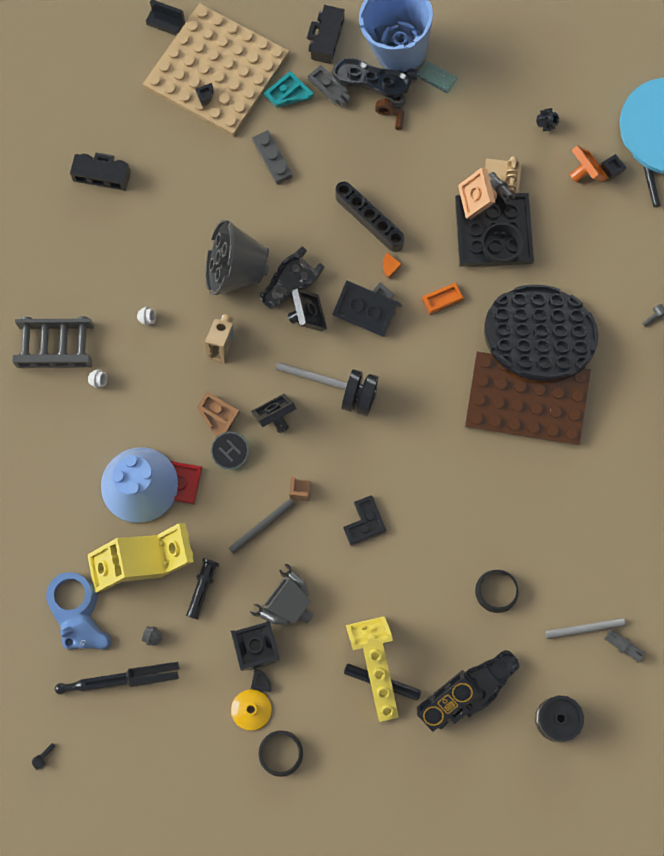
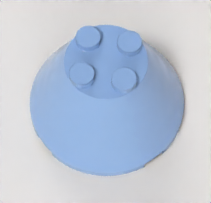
[101,447,178,523]

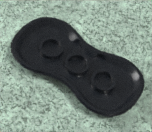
[332,58,411,98]

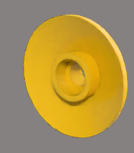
[231,689,272,731]

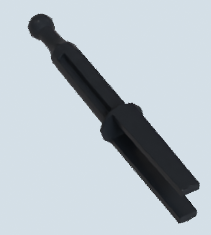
[55,662,180,695]

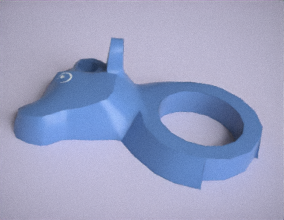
[46,573,111,650]

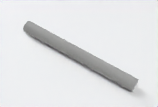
[275,362,347,390]
[545,618,625,639]

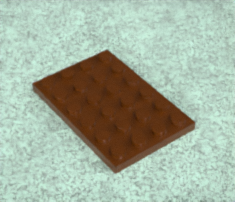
[465,351,591,445]

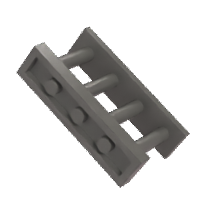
[13,316,94,368]

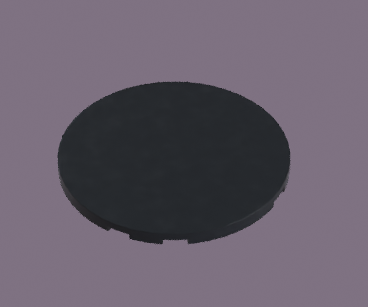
[484,284,598,382]

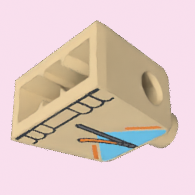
[205,315,234,363]

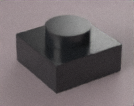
[600,154,626,179]

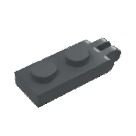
[308,65,351,107]

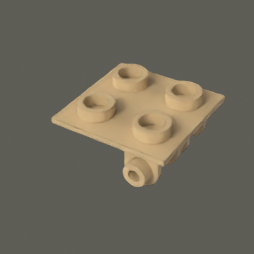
[485,157,522,193]

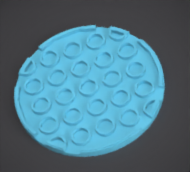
[619,78,664,174]

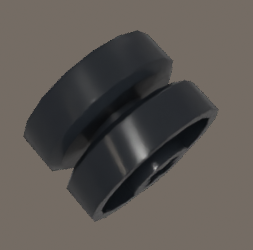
[341,369,379,416]
[535,695,584,742]

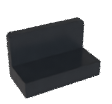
[146,0,185,36]

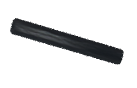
[344,664,421,700]

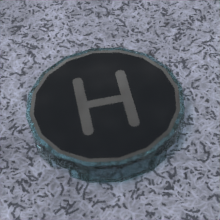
[210,431,249,470]

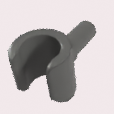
[642,304,664,327]

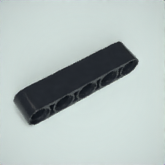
[336,181,404,252]

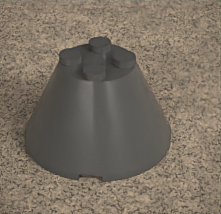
[205,220,269,295]

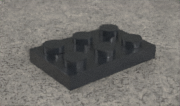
[332,280,399,337]

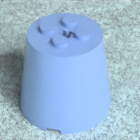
[359,0,433,73]

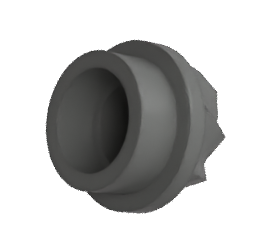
[142,626,162,646]

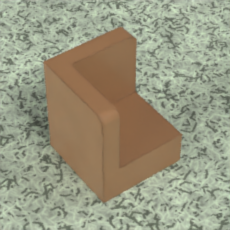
[289,476,311,501]

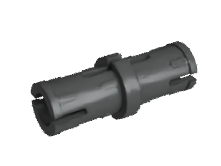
[488,172,515,204]
[604,629,645,663]

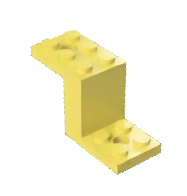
[88,523,194,593]

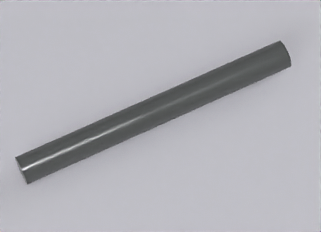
[229,499,294,554]

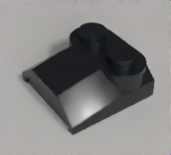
[231,620,280,671]

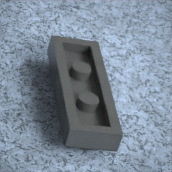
[252,130,292,185]

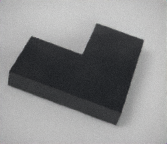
[343,495,387,546]

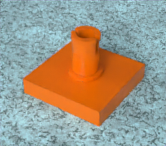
[570,146,609,183]

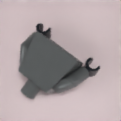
[250,564,313,625]

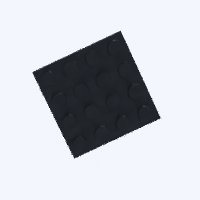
[455,193,534,266]

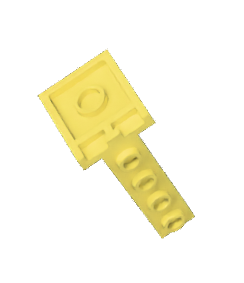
[346,616,399,722]

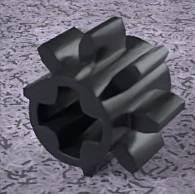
[536,108,559,132]

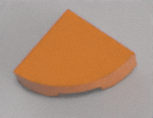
[383,252,401,279]

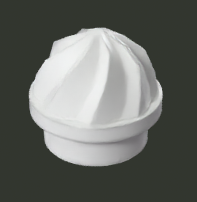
[137,307,156,326]
[88,369,108,388]

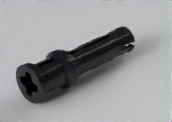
[186,558,219,620]

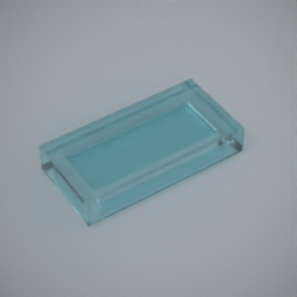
[417,60,457,94]

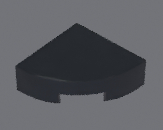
[195,83,214,107]
[251,669,271,693]

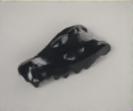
[260,246,325,308]
[465,650,520,718]

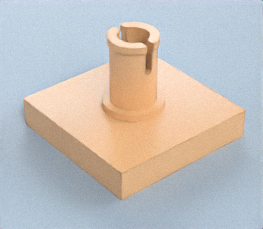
[458,168,497,219]

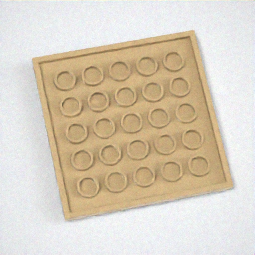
[143,3,289,137]

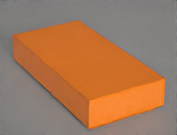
[422,282,464,314]

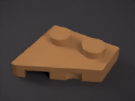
[197,392,240,438]

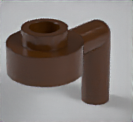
[375,98,404,130]

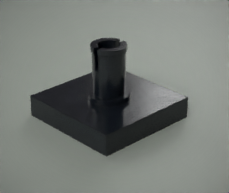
[288,288,327,331]
[251,394,296,433]

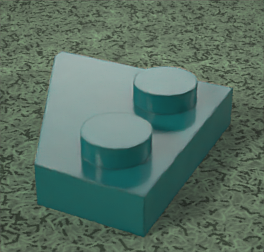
[264,71,314,108]

